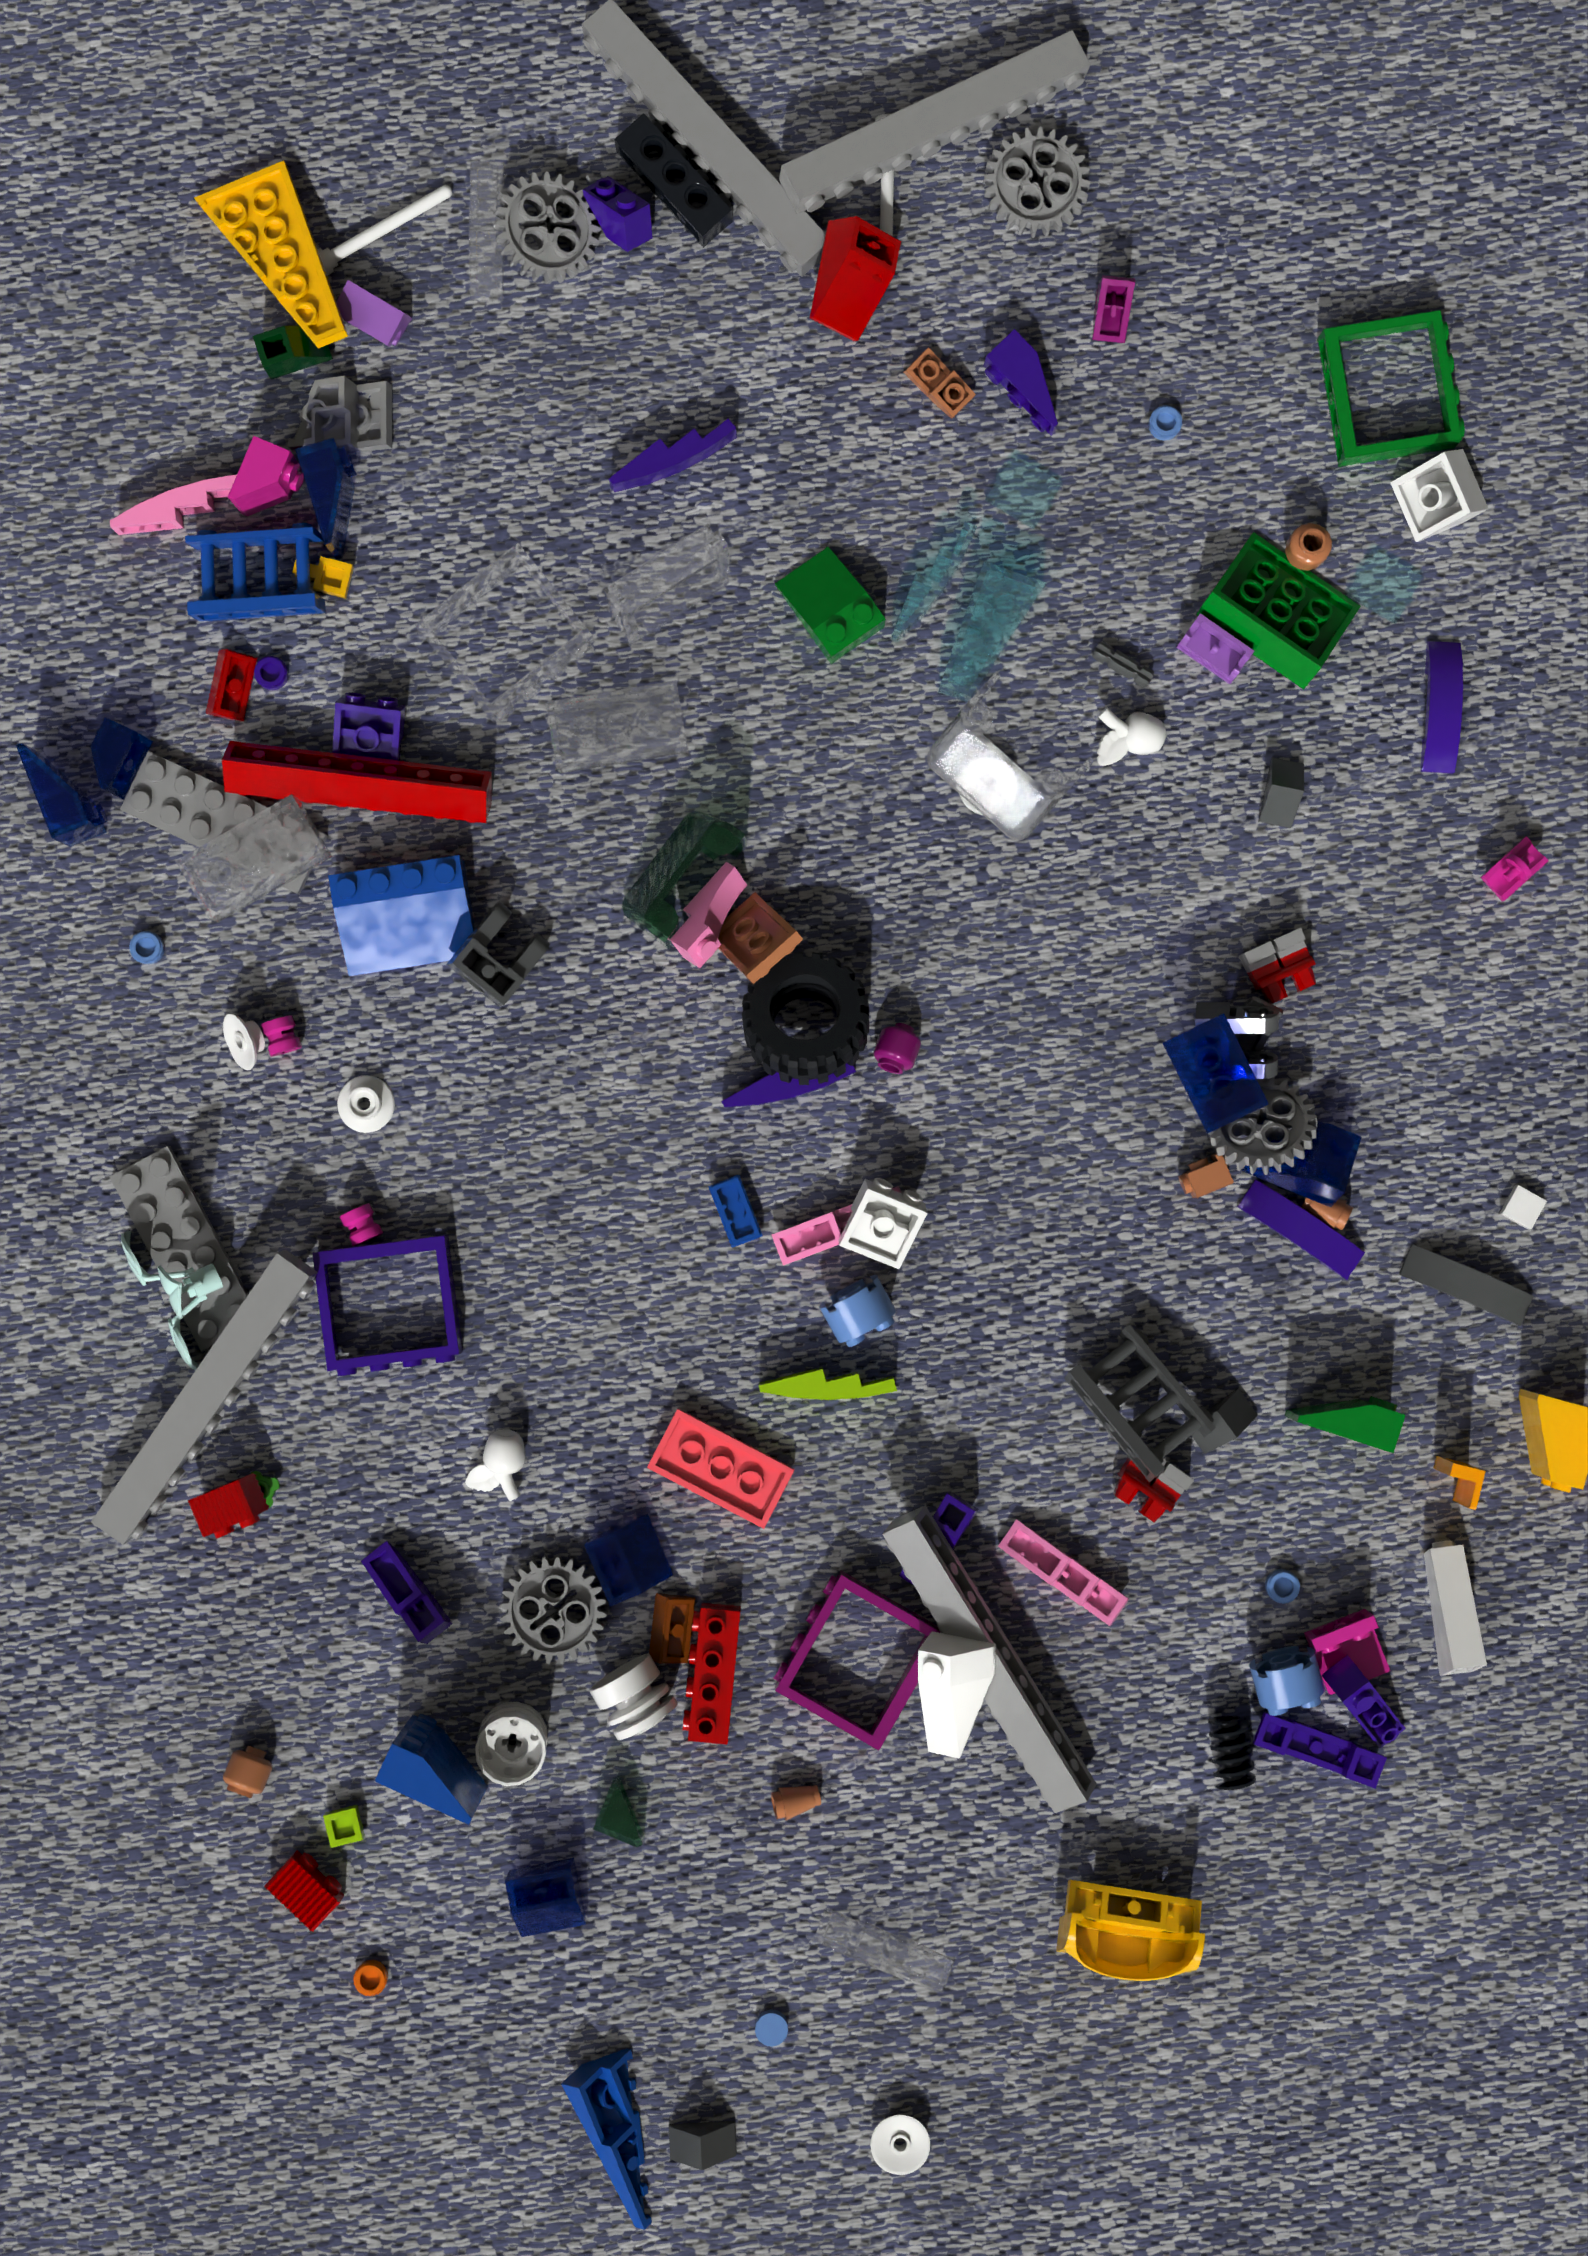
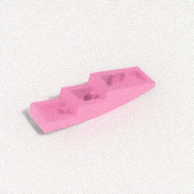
[110,474,237,535]
[772,1186,901,1266]
[998,1519,1129,1626]

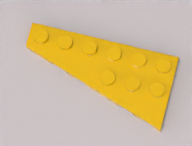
[194,160,348,349]

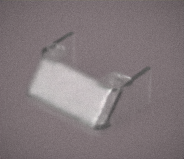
[927,673,1094,840]

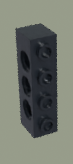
[614,113,733,248]

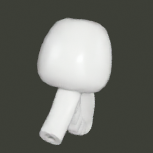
[1097,707,1166,766]
[465,1429,526,1501]

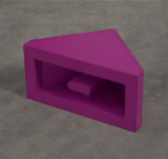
[1092,275,1135,343]

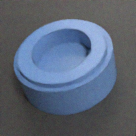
[1148,405,1182,441]
[129,931,165,964]
[1265,1569,1300,1604]
[755,2009,788,2047]

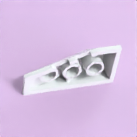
[918,1631,996,1758]

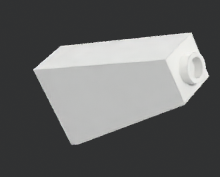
[1424,1540,1487,1676]

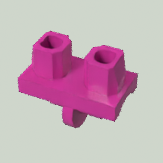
[1480,836,1549,902]

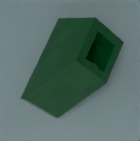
[253,326,333,380]

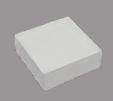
[1499,1185,1547,1230]

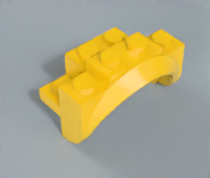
[1056,1880,1205,1981]

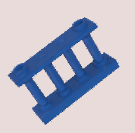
[185,523,326,621]

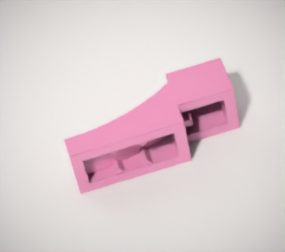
[669,862,748,968]

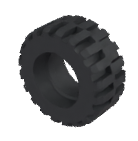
[742,952,869,1085]

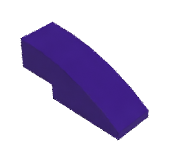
[361,1541,453,1644]

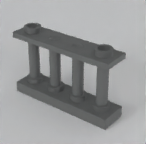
[1064,1324,1216,1482]

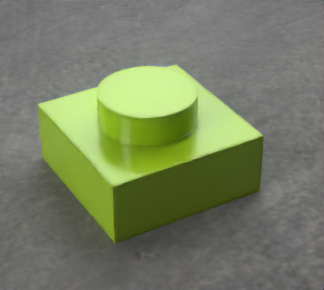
[323,1805,365,1848]

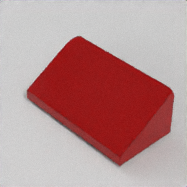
[206,649,257,722]

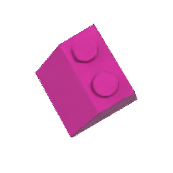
[228,436,304,516]

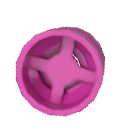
[261,1015,302,1057]
[340,1203,383,1247]

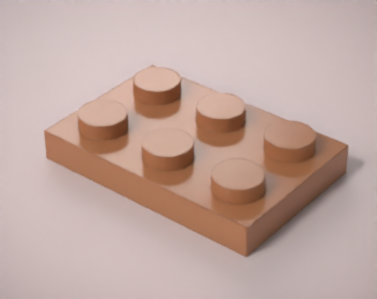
[718,892,803,984]

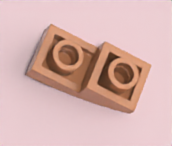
[903,347,976,418]

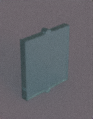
[985,453,1062,530]
[1346,549,1423,624]

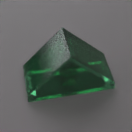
[593,1776,645,1847]

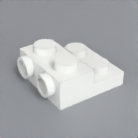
[838,1178,928,1269]

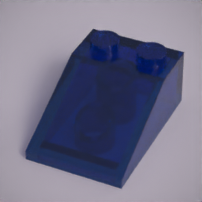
[296,438,357,560]
[16,743,108,847]
[1163,1013,1269,1134]
[1241,1122,1362,1208]

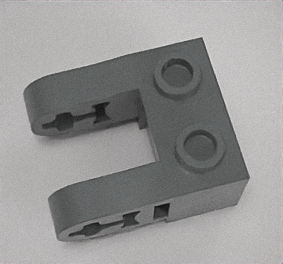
[446,901,550,1006]
[1195,1002,1279,1079]

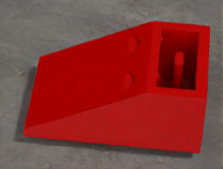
[810,216,901,341]

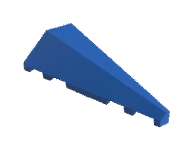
[561,2048,652,2230]

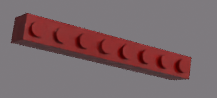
[222,741,492,823]

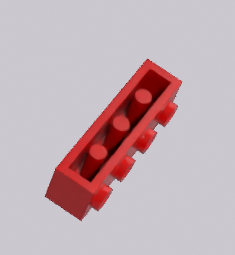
[682,1603,741,1745]

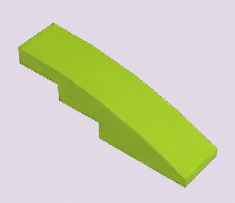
[759,1367,897,1400]

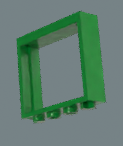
[1317,310,1465,467]

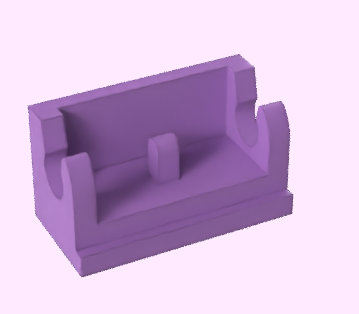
[337,280,412,347]
[1176,613,1254,684]

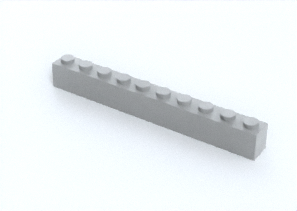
[582,0,826,277]
[779,30,1091,214]
[91,1249,318,1545]
[882,1505,1097,1813]

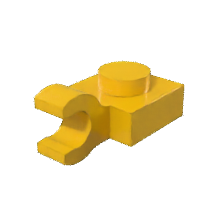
[292,556,354,599]

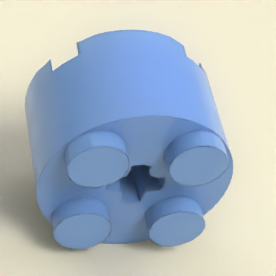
[819,1275,896,1347]
[1249,1646,1325,1716]

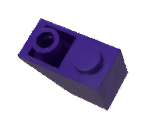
[583,176,653,252]

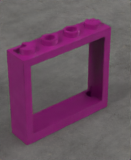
[773,1570,941,1750]

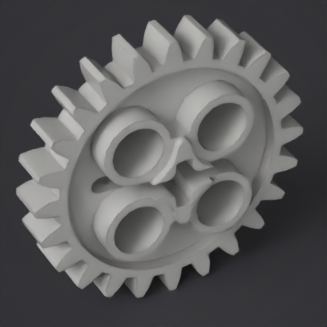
[983,127,1091,238]
[493,171,601,284]
[1208,1077,1317,1175]
[499,1555,608,1664]

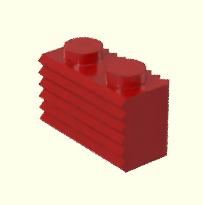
[188,1473,269,1539]
[264,1850,345,1932]

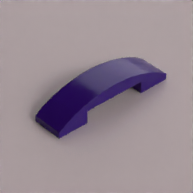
[1421,641,1463,774]
[1237,1180,1365,1280]
[1253,1712,1387,1789]

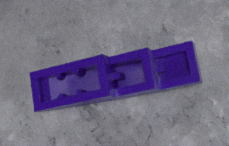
[608,418,737,492]
[721,1064,856,1108]

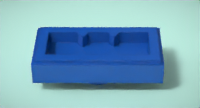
[708,1175,763,1248]

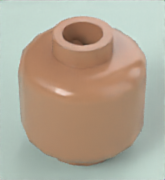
[1285,523,1332,571]
[223,1746,272,1798]

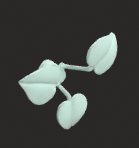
[121,1231,223,1370]

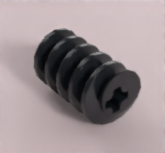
[1208,1716,1256,1790]

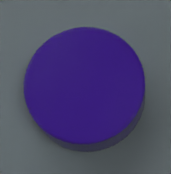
[254,656,289,690]

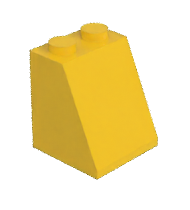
[1519,1389,1588,1493]

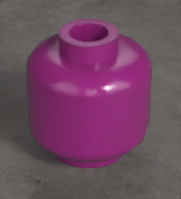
[874,1023,921,1074]

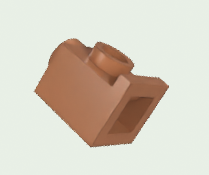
[1178,1153,1234,1198]

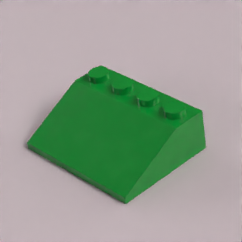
[1196,532,1361,690]

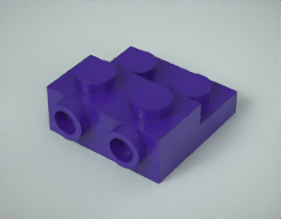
[332,692,406,761]

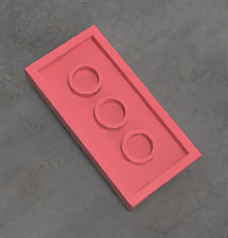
[647,1408,795,1529]

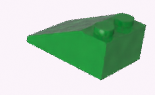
[775,547,886,664]
[1285,1396,1406,1453]

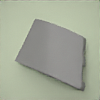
[288,376,392,452]

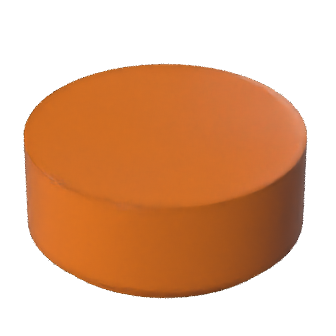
[353,1960,388,1996]

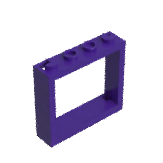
[312,1235,463,1376]

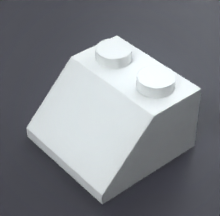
[1390,449,1489,542]

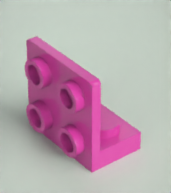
[1304,1609,1390,1695]

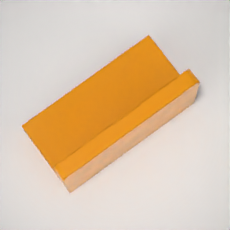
[1434,1456,1486,1510]

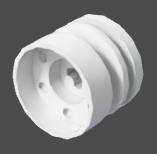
[589,1653,678,1740]
[475,1702,548,1786]

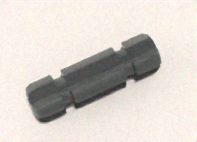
[1092,641,1154,687]

